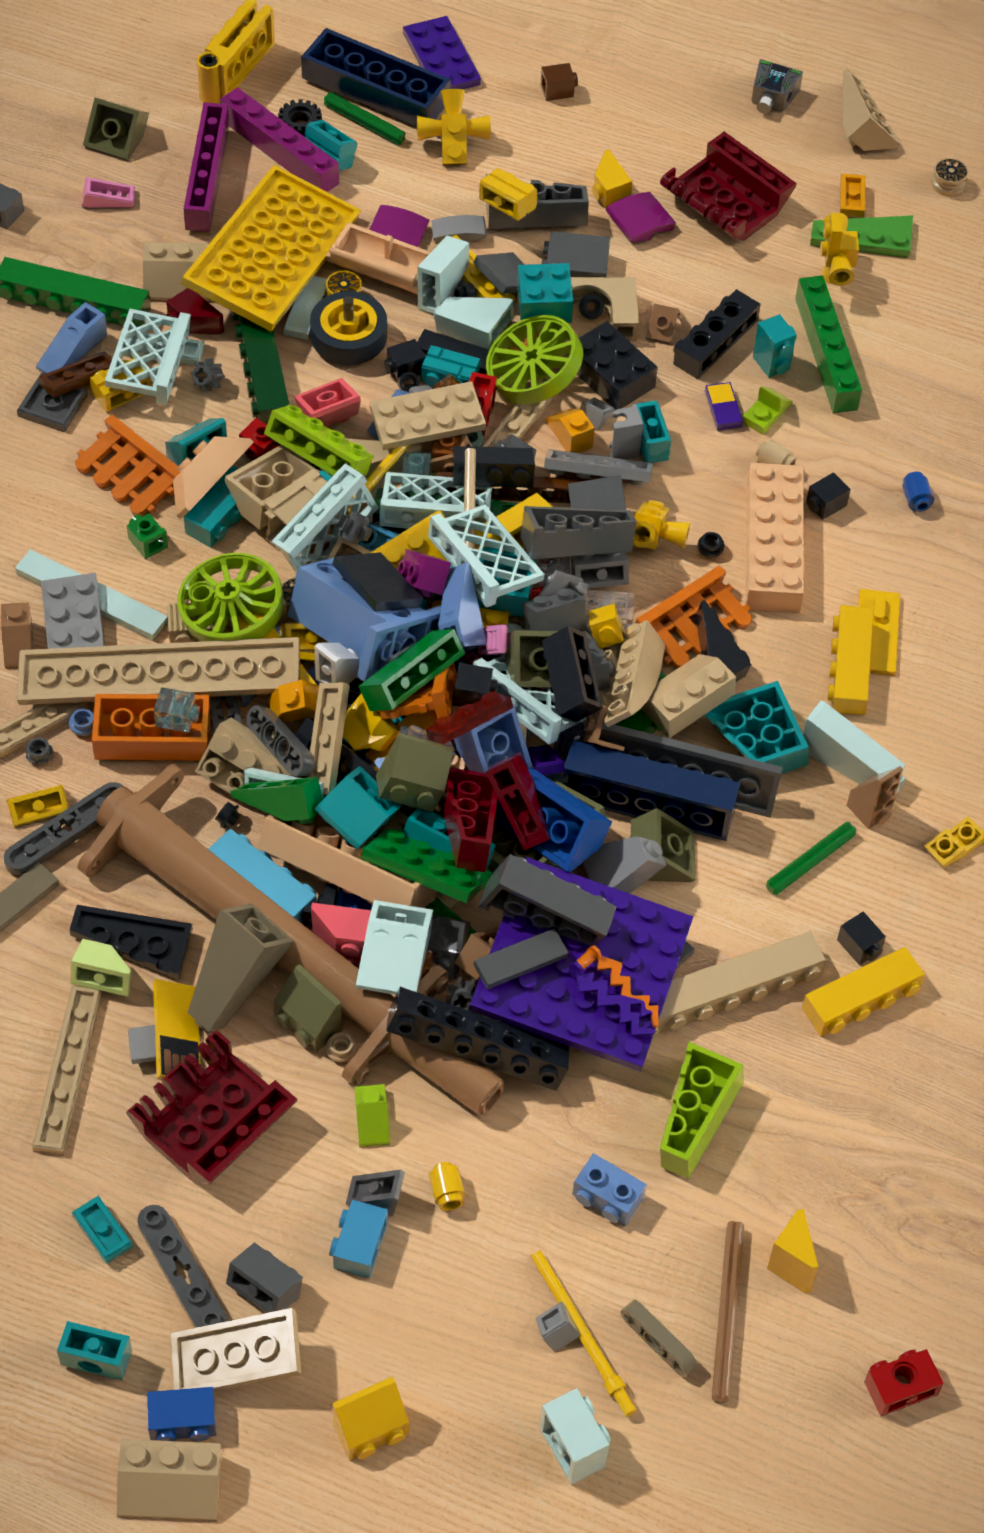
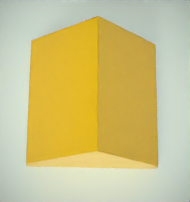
[767,1209,819,1293]

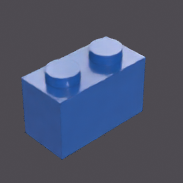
[147,1387,216,1441]

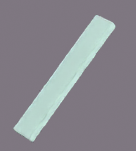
[15,549,168,641]

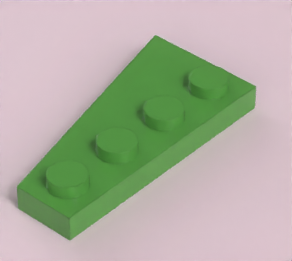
[810,215,913,258]

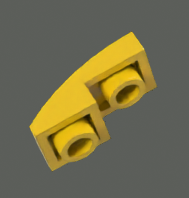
[924,816,984,868]

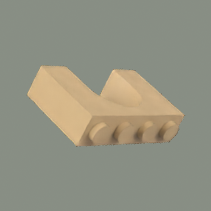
[536,277,639,341]

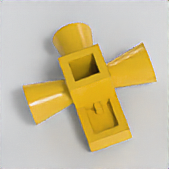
[417,89,491,165]
[820,212,859,286]
[632,500,691,550]

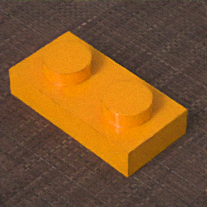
[839,173,866,218]

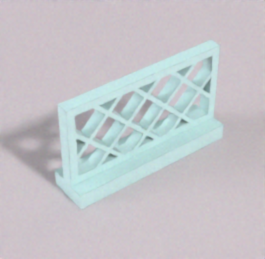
[105,309,191,405]
[271,464,379,574]
[380,472,492,532]
[428,505,545,607]
[473,654,586,745]

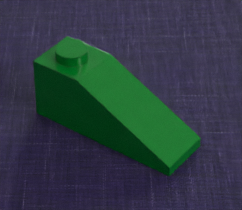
[230,777,323,824]

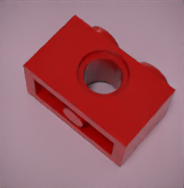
[864,1349,944,1416]

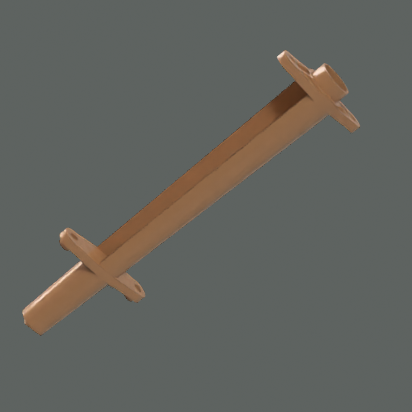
[77,764,504,1116]

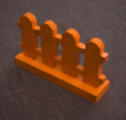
[75,414,180,516]
[635,565,752,669]
[379,663,457,721]

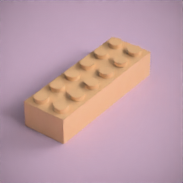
[746,462,804,613]
[258,814,437,908]

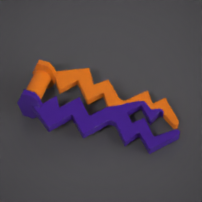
[569,945,658,1036]

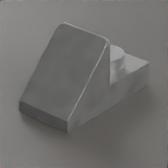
[346,1170,405,1216]

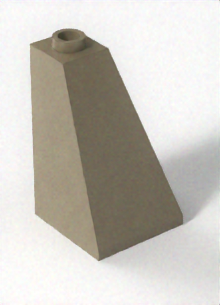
[188,903,294,1032]

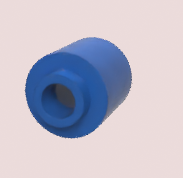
[902,471,934,512]

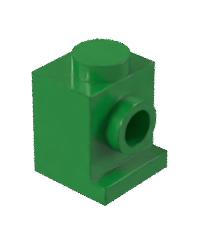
[127,513,168,560]

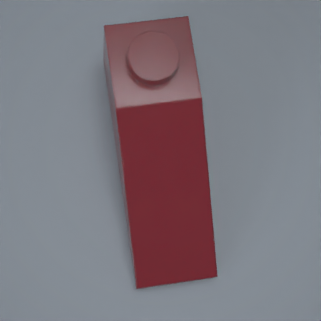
[485,752,551,850]

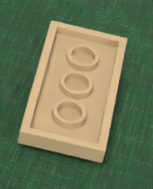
[369,381,486,450]
[171,1308,301,1392]

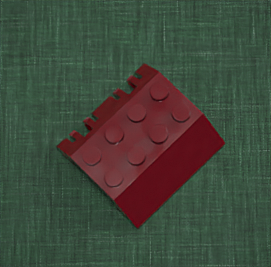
[660,131,797,241]
[126,1030,297,1185]

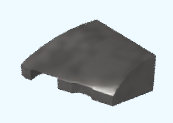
[427,914,471,980]

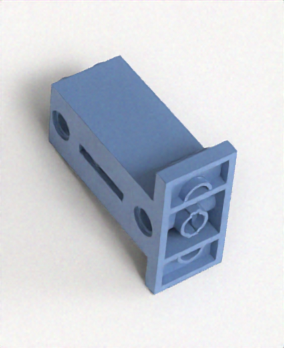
[288,558,441,681]

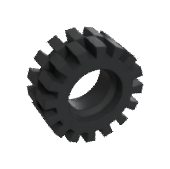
[278,99,322,137]

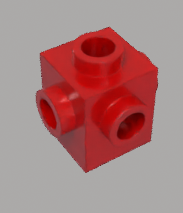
[239,418,281,461]

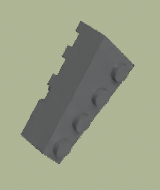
[486,174,589,230]

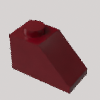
[166,288,224,335]

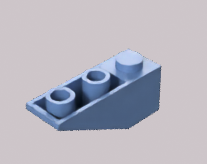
[36,302,107,374]
[438,562,487,651]

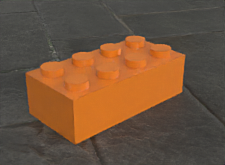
[92,694,211,761]

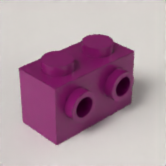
[397,549,451,597]

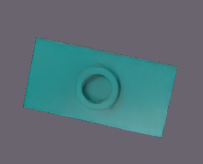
[72,1195,133,1264]

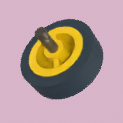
[310,291,387,365]

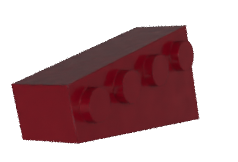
[440,767,498,873]

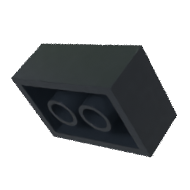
[567,321,658,410]

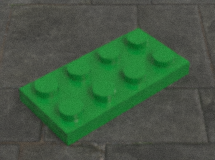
[361,829,492,903]

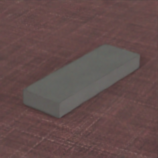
[473,928,568,990]

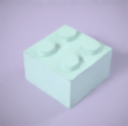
[539,1388,611,1485]

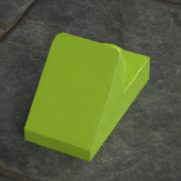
[742,386,793,435]
[354,1084,390,1147]

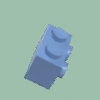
[572,1153,647,1226]

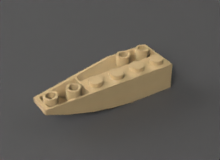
[599,620,665,727]
[195,718,303,794]

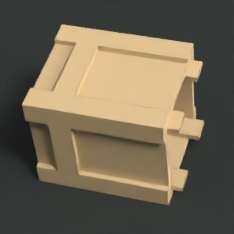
[264,468,350,565]

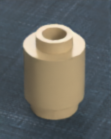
[756,440,797,465]

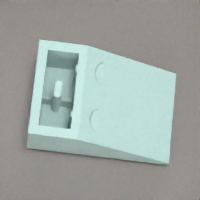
[356,900,433,995]

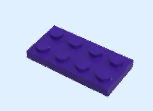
[403,16,481,90]

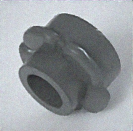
[25,738,53,764]

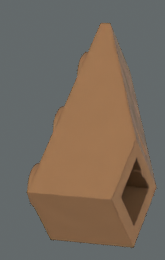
[847,766,903,829]

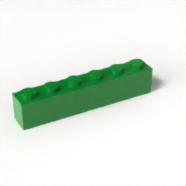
[0,257,151,327]
[795,275,862,413]

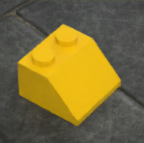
[332,1376,409,1460]

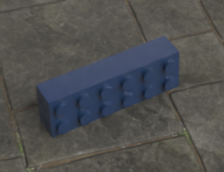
[301,28,451,126]
[562,741,740,841]

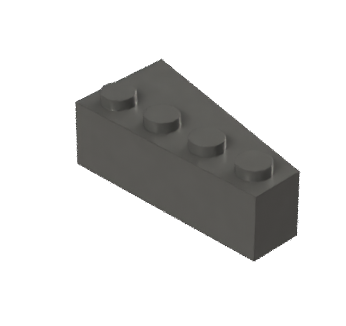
[520,506,637,559]
[478,854,617,946]

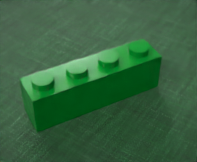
[358,629,465,711]

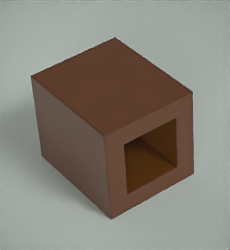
[541,63,578,101]

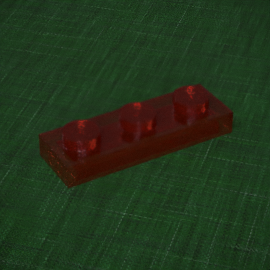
[425,692,514,745]

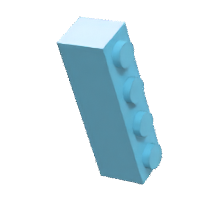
[208,829,317,924]

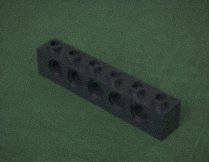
[386,986,569,1091]

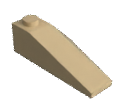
[843,68,900,151]

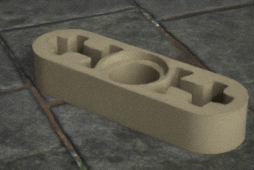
[621,1300,698,1377]

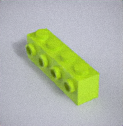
[264,405,374,478]

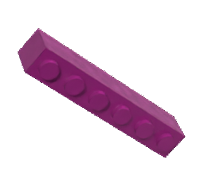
[220,87,339,192]
[183,102,229,232]

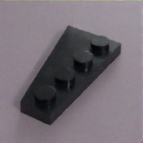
[69,905,193,980]

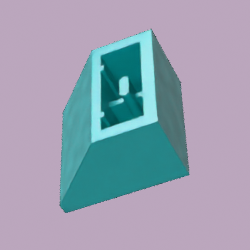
[315,766,402,849]

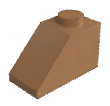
[1,602,33,669]
[455,927,499,980]

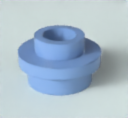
[69,708,94,736]

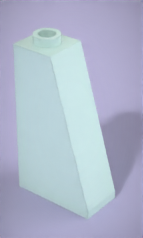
[803,700,905,792]

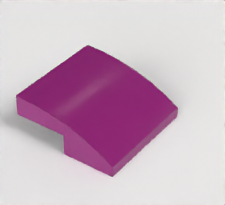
[605,192,676,242]
[369,205,430,247]

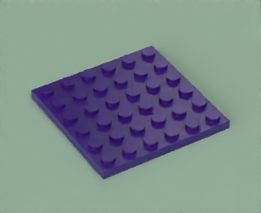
[469,857,694,1072]

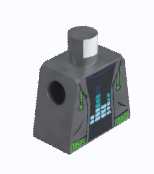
[751,59,803,114]

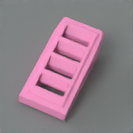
[82,177,135,208]
[478,625,508,656]

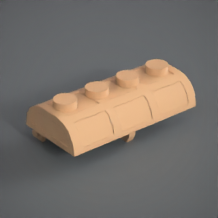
[326,222,431,295]

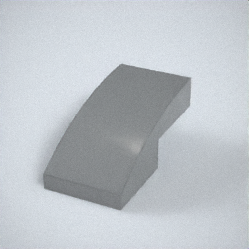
[432,215,486,245]

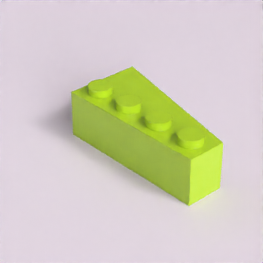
[660,1042,744,1179]

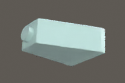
[417,236,469,314]
[434,297,514,350]

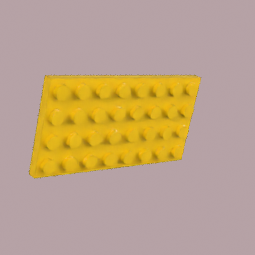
[181,165,361,331]

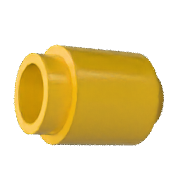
[428,1162,465,1211]

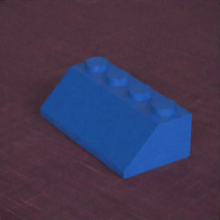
[494,768,612,872]

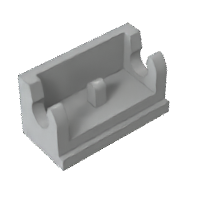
[609,404,643,460]

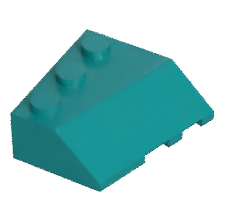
[705,681,809,774]

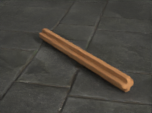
[712,1221,744,1402]

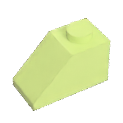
[70,939,131,997]

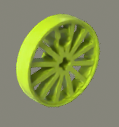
[486,315,583,404]
[177,553,284,642]

